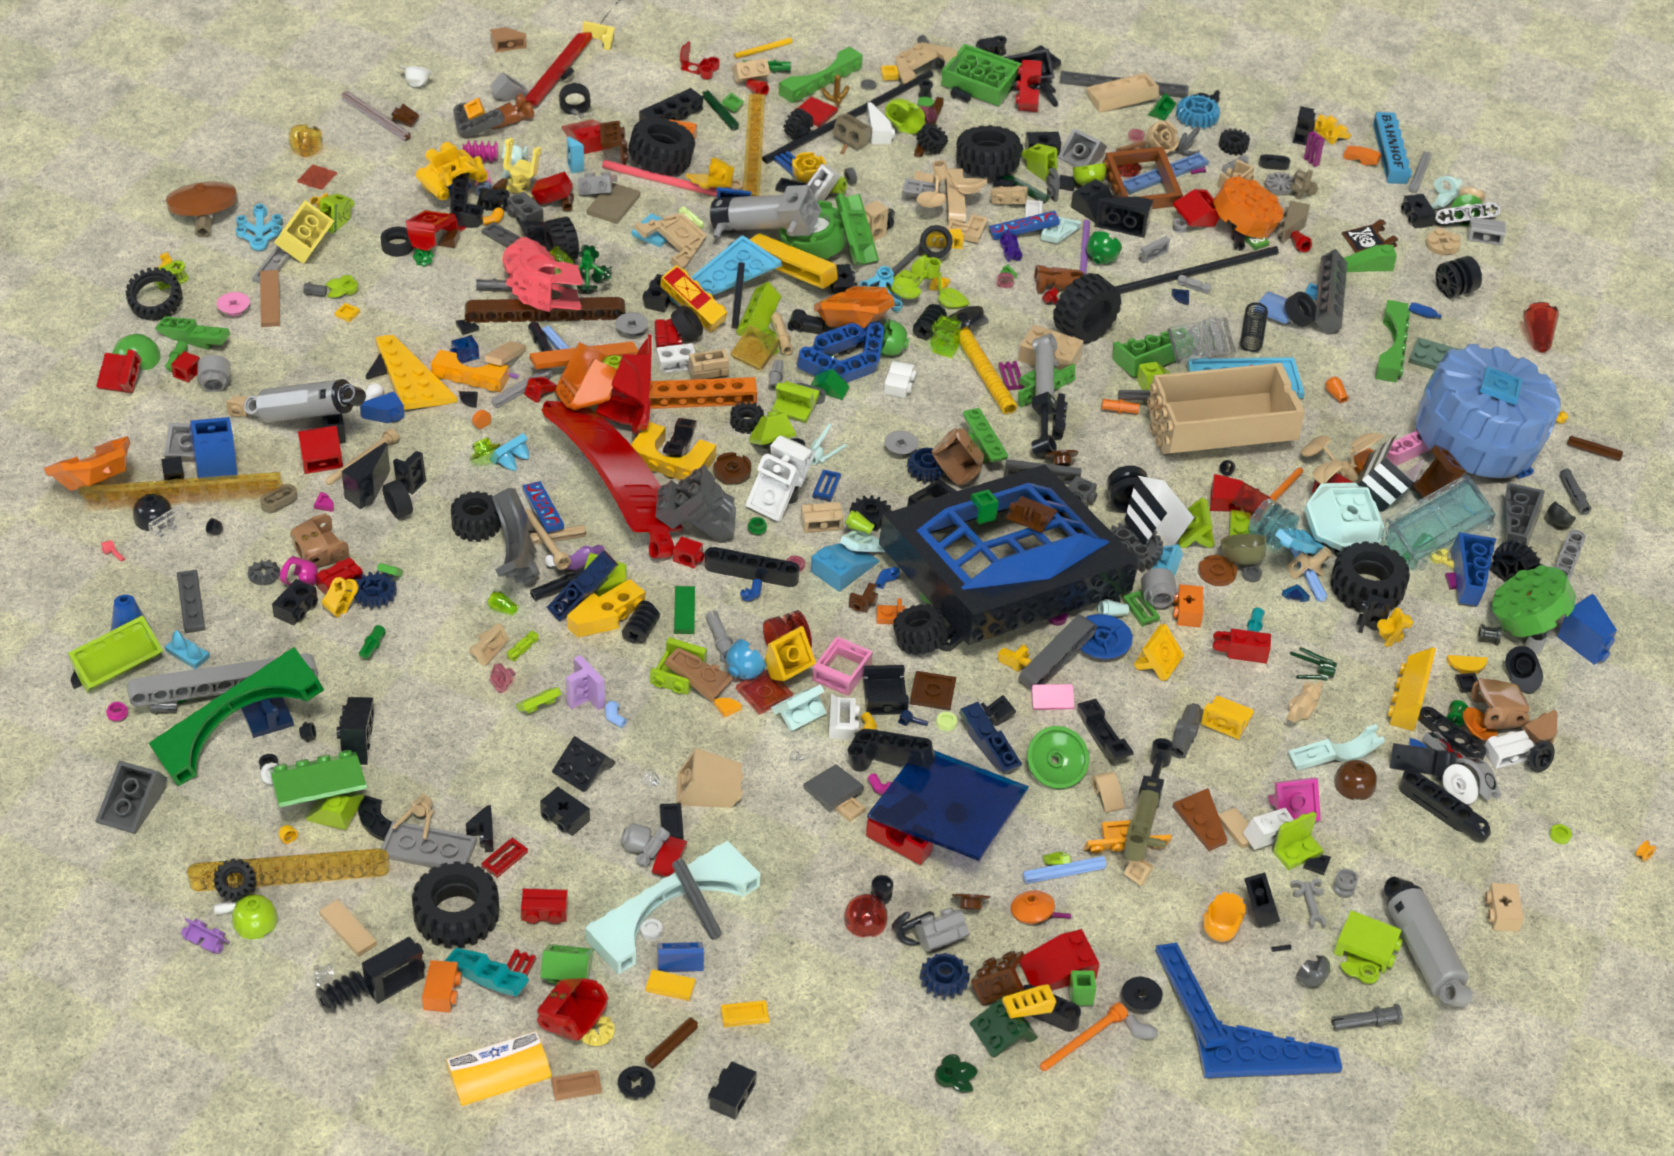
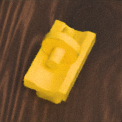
[1377,608,1413,647]

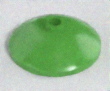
[1027,726,1089,789]

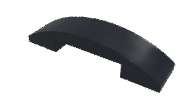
[663,418,697,456]
[1077,699,1134,760]

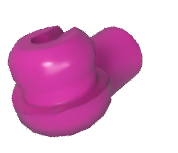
[867,773,897,796]

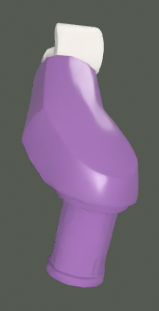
[545,544,605,571]

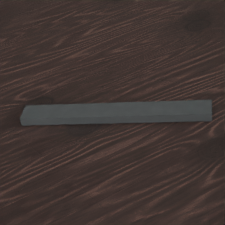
[1059,71,1189,98]

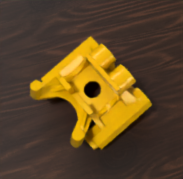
[415,141,488,200]

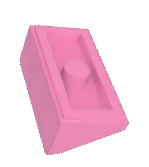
[1031,684,1074,710]

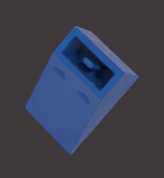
[189,417,238,483]

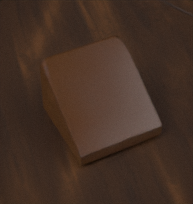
[438,229,460,249]

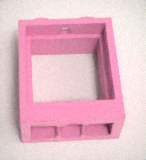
[812,636,873,696]

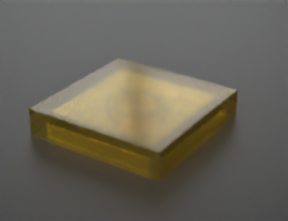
[730,325,781,371]

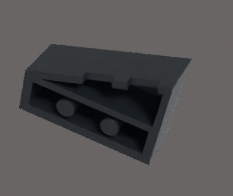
[336,697,374,765]

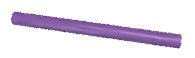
[1080,219,1090,275]

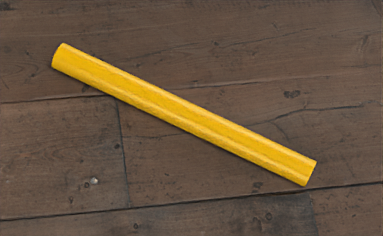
[733,37,792,59]

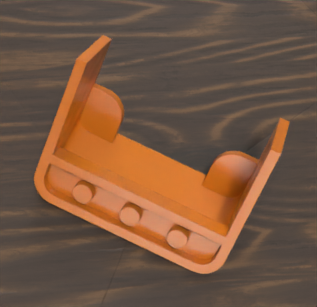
[555,342,617,410]

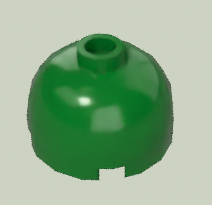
[1086,231,1122,264]

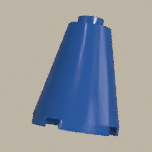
[110,594,152,631]

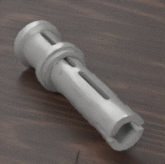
[706,611,733,663]

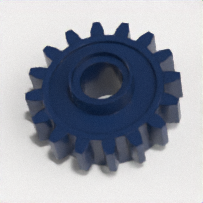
[907,447,946,483]
[920,953,970,1000]

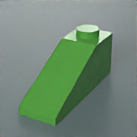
[1344,245,1397,272]

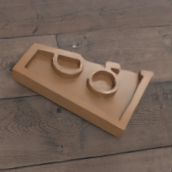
[664,648,734,702]

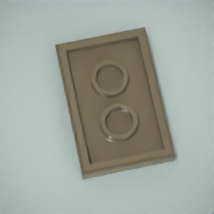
[586,182,641,224]

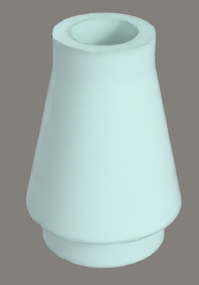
[1098,599,1129,617]

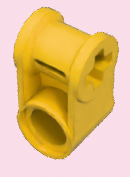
[322,577,358,617]

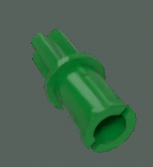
[359,625,386,660]

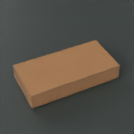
[551,1070,602,1101]

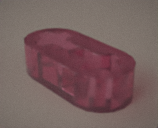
[918,106,938,123]

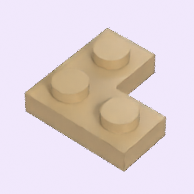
[946,214,988,243]

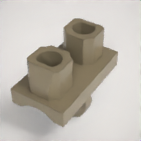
[1290,169,1318,200]

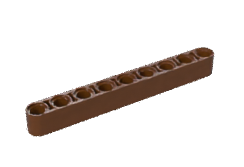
[464,297,626,323]

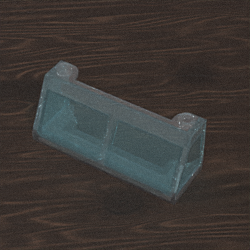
[1379,474,1495,573]

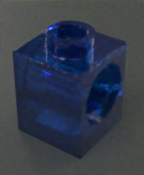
[449,335,479,364]

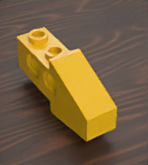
[567,579,646,638]

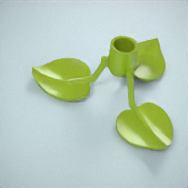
[891,254,970,309]

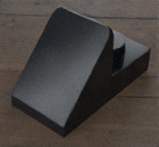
[466,805,494,853]

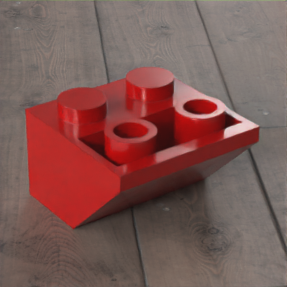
[1172,189,1220,227]
[298,426,343,474]

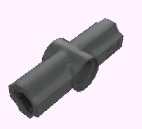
[1172,703,1204,759]

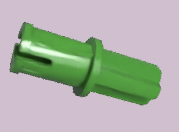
[165,341,188,372]

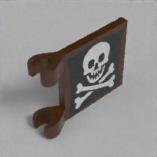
[1341,219,1398,253]

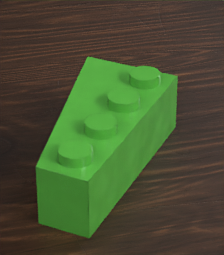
[1112,328,1193,377]

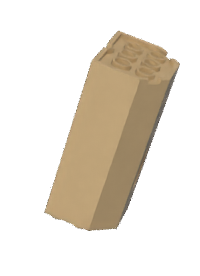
[1147,363,1305,454]

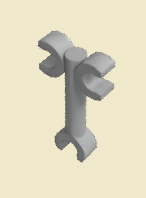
[1290,879,1326,929]

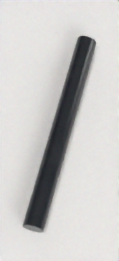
[731,262,745,328]

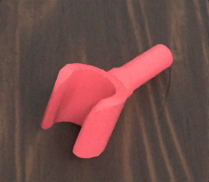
[101,540,125,562]

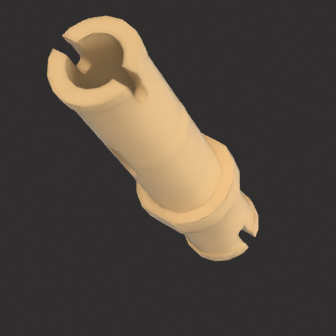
[771,313,793,355]

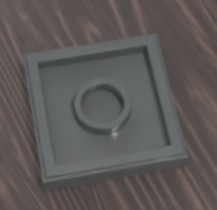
[803,764,864,810]

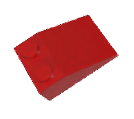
[561,119,610,154]
[1019,929,1100,991]

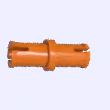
[1101,398,1140,415]

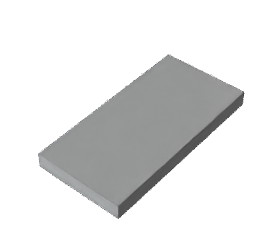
[379,820,477,868]

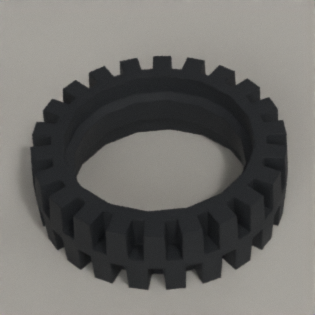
[125,267,183,320]

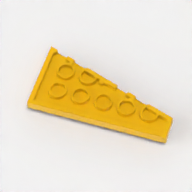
[375,335,457,410]

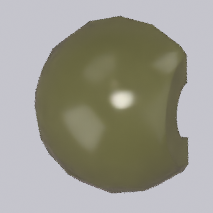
[1220,534,1267,566]

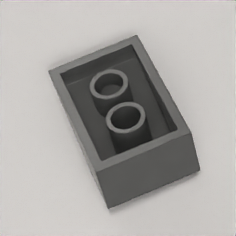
[95,761,167,834]

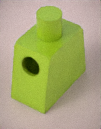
[1022,144,1057,182]

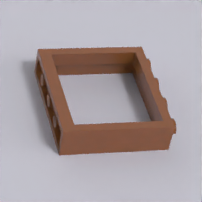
[1102,147,1183,209]

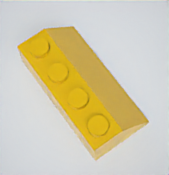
[1387,647,1436,732]

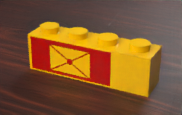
[660,265,727,333]

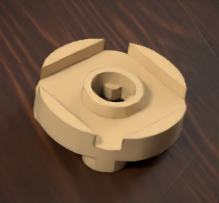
[1425,227,1461,256]

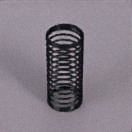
[1240,302,1268,352]

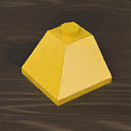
[764,626,816,681]

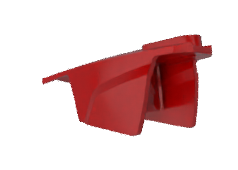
[596,334,652,434]

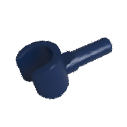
[898,710,928,726]

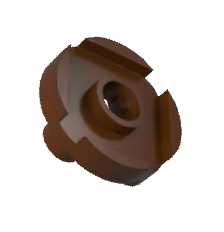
[713,452,752,485]

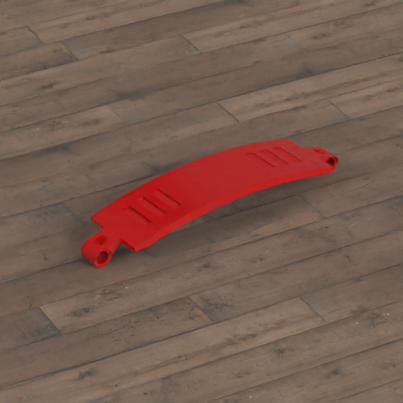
[541,401,683,559]

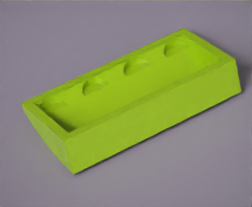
[68,615,163,692]

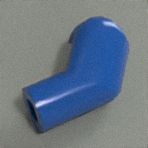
[875,567,900,589]
[740,579,762,602]

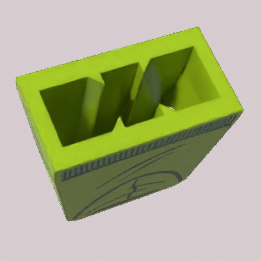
[320,193,355,234]

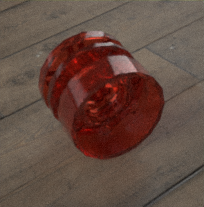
[763,610,812,647]

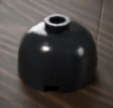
[133,494,173,531]

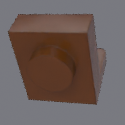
[391,103,419,127]
[849,582,878,613]

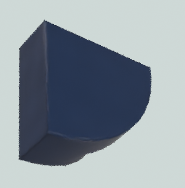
[1171,289,1189,305]

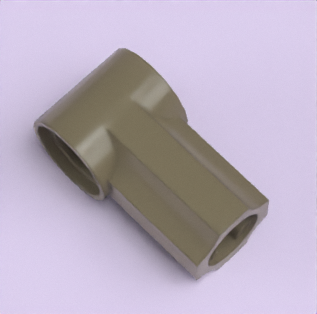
[194,213,214,237]

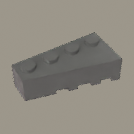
[1505,482,1545,546]

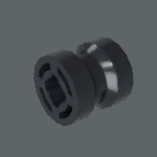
[870,875,894,905]

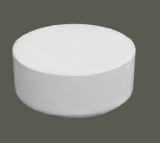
[260,763,278,785]
[640,919,663,940]

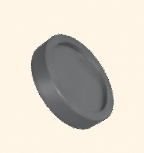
[860,79,877,90]

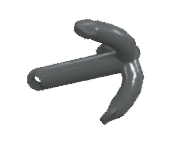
[1175,127,1200,156]

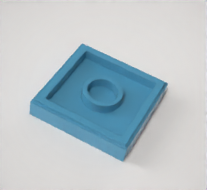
[1479,367,1523,405]

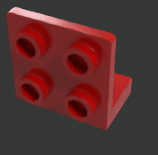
[96,349,142,393]

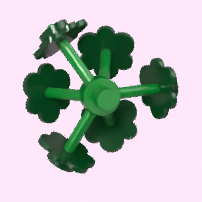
[574,245,613,293]

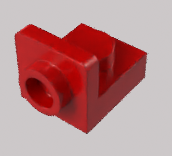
[524,377,557,403]

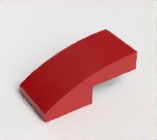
[652,836,687,877]

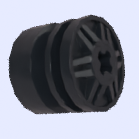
[1435,256,1482,298]

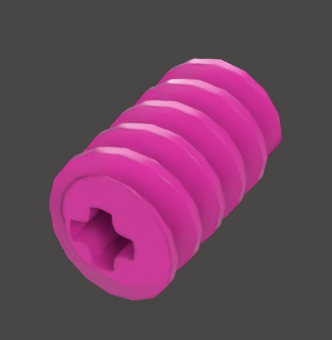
[463,140,498,163]

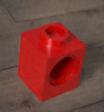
[171,351,200,383]
[673,536,705,569]

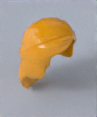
[1203,892,1246,942]

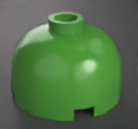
[881,319,909,356]

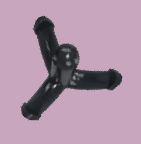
[1033,77,1059,107]
[892,911,935,946]

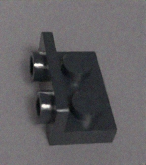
[393,451,426,495]
[1356,594,1393,633]

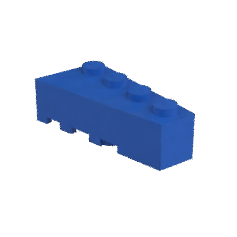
[1451,532,1496,606]

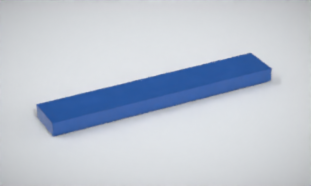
[1155,943,1228,1048]

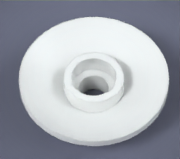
[1443,764,1478,805]

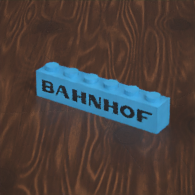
[1373,112,1412,184]

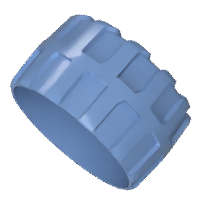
[1415,344,1561,478]

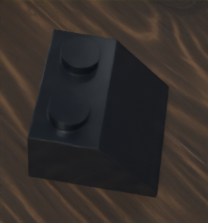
[1071,179,1113,223]

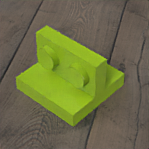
[772,381,820,423]
[1178,497,1215,548]

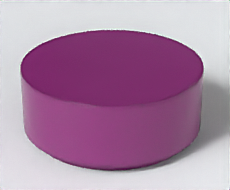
[1047,613,1068,626]

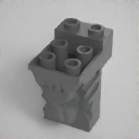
[655,465,736,543]

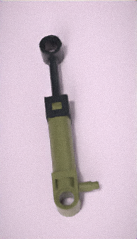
[1124,738,1173,861]

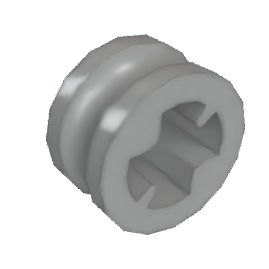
[1172,218,1188,233]

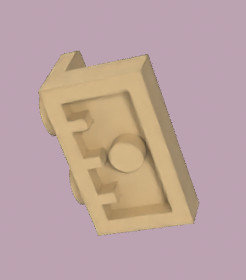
[990,186,1028,205]

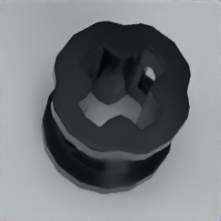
[918,79,933,98]

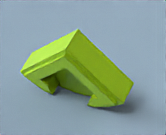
[1042,851,1071,865]

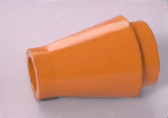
[1325,376,1349,403]

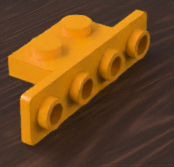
[1083,820,1172,853]

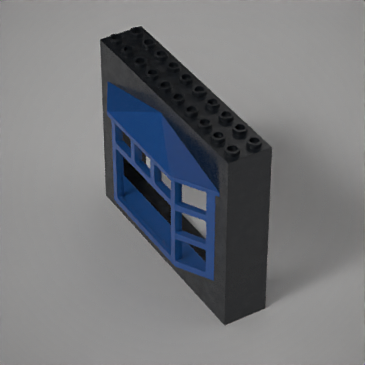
[879,465,1139,646]

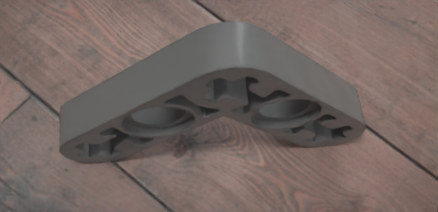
[453,103,505,139]

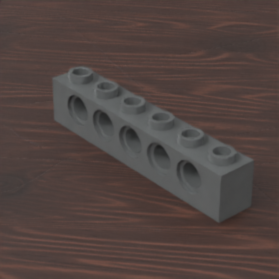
[1315,249,1348,335]

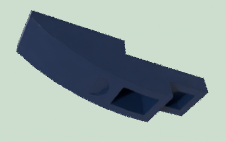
[547,550,618,622]
[959,701,1022,773]

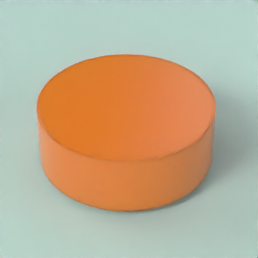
[472,410,491,429]

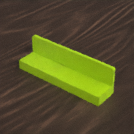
[736,282,781,340]

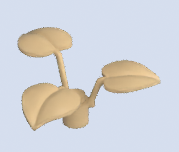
[914,160,987,208]
[1301,433,1385,484]

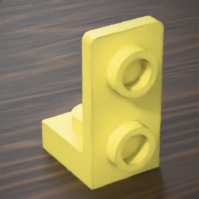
[582,21,615,50]

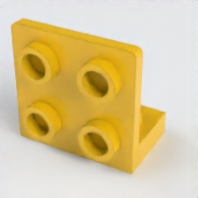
[686,158,734,189]
[1201,695,1254,740]

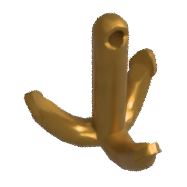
[821,74,850,106]

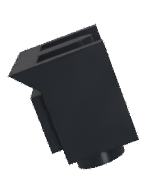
[1292,106,1316,146]

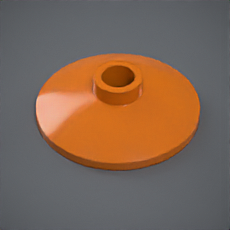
[1463,707,1497,741]
[1011,890,1055,924]

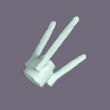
[810,423,847,465]

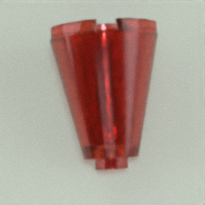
[1523,302,1559,353]

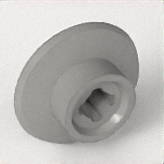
[616,312,648,336]
[884,431,918,456]

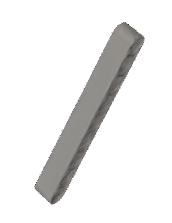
[1525,530,1586,654]
[126,653,318,706]

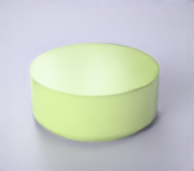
[936,712,957,731]

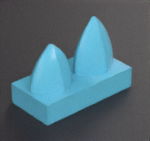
[490,433,529,471]
[165,630,210,669]

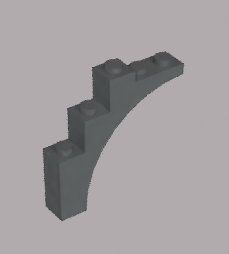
[492,488,540,585]

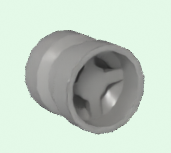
[1333,868,1358,898]

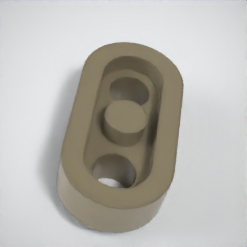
[260,484,297,512]

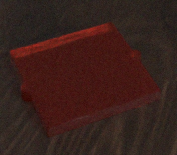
[297,164,337,190]
[1232,482,1271,519]

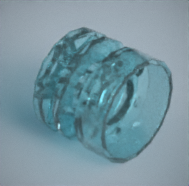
[1248,498,1299,550]

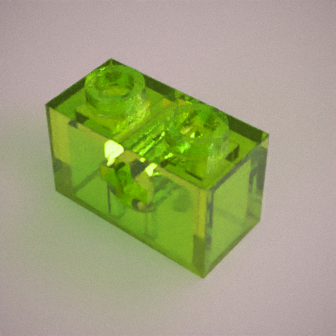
[930,315,961,359]

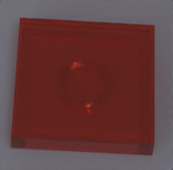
[736,670,793,715]

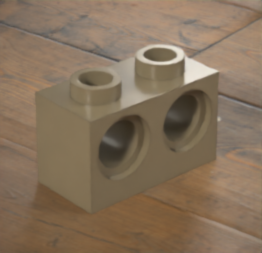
[832,113,873,149]

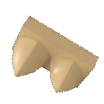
[469,623,509,665]

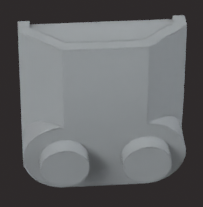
[164,423,194,462]

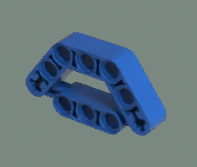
[796,322,884,383]

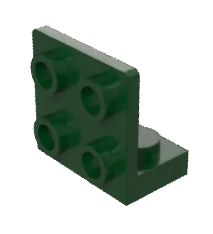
[970,995,1038,1058]

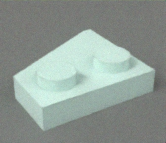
[1041,216,1081,243]
[840,530,885,552]

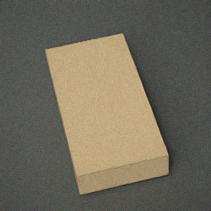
[1218,808,1251,849]

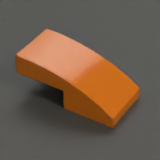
[1343,146,1382,165]

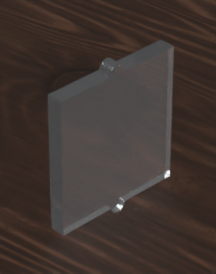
[1529,521,1561,545]

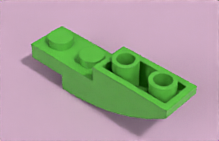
[155,316,230,350]

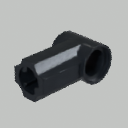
[788,309,825,333]

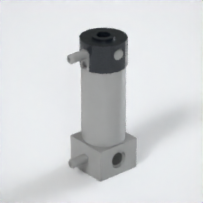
[710,185,821,239]

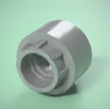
[197,355,231,392]
[1141,568,1178,608]

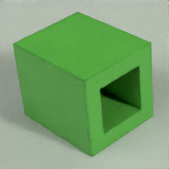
[1069,971,1096,1006]

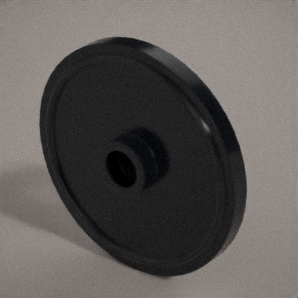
[941,306,984,331]

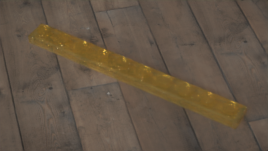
[743,94,765,196]

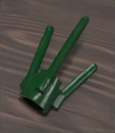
[1290,647,1337,681]

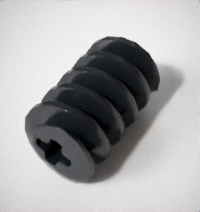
[913,304,947,340]
[622,600,660,643]
[316,971,369,1014]

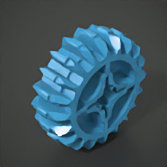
[1176,94,1220,129]

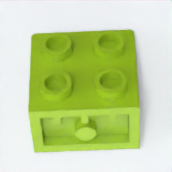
[1273,811,1324,871]

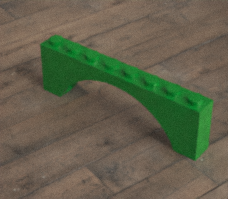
[149,647,324,786]

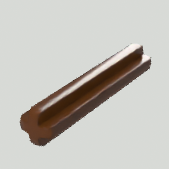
[1567,436,1623,461]
[645,1017,698,1069]

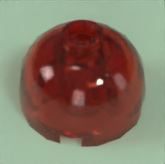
[844,893,888,938]

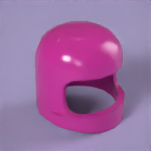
[280,556,318,586]

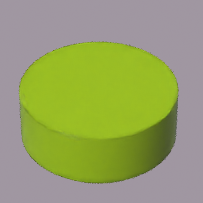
[1549,824,1572,844]

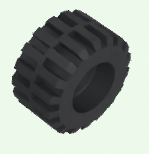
[544,216,579,262]
[451,491,501,542]
[893,604,947,655]

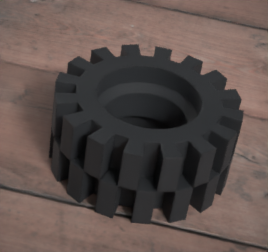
[783,108,814,140]
[916,123,948,155]
[1219,128,1250,156]
[730,401,764,434]
[213,858,257,902]

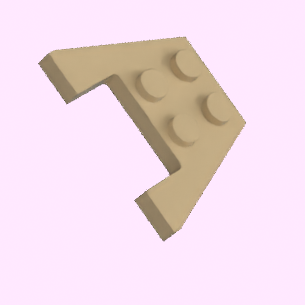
[895,42,957,84]
[634,213,707,269]

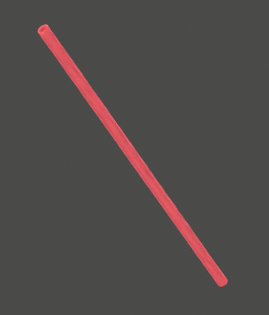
[602,160,717,197]

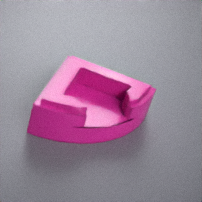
[314,492,334,512]

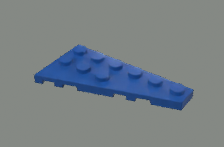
[1194,1020,1343,1078]

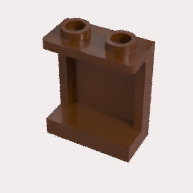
[1412,445,1466,506]

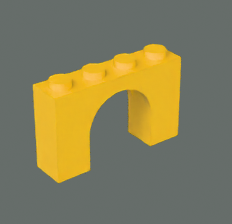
[631,422,716,480]

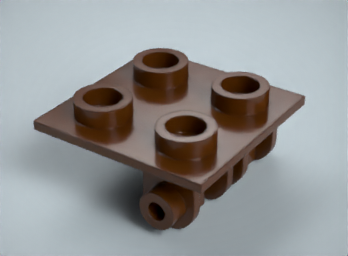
[1005,496,1057,533]

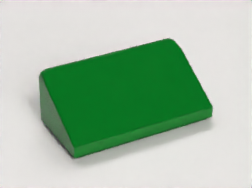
[1147,93,1177,121]

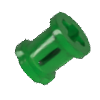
[1446,700,1468,727]

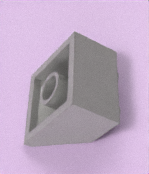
[1058,128,1107,167]

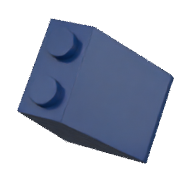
[1557,594,1617,665]

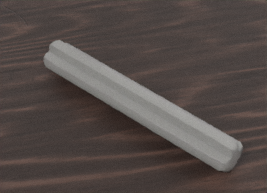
[1409,151,1432,193]
[491,368,552,408]

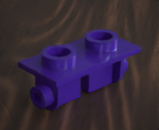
[1000,228,1023,262]

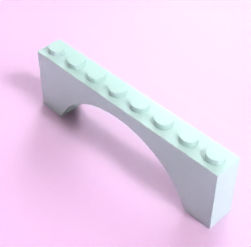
[585,841,760,975]

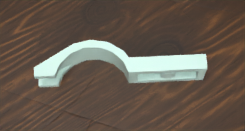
[1288,724,1385,771]

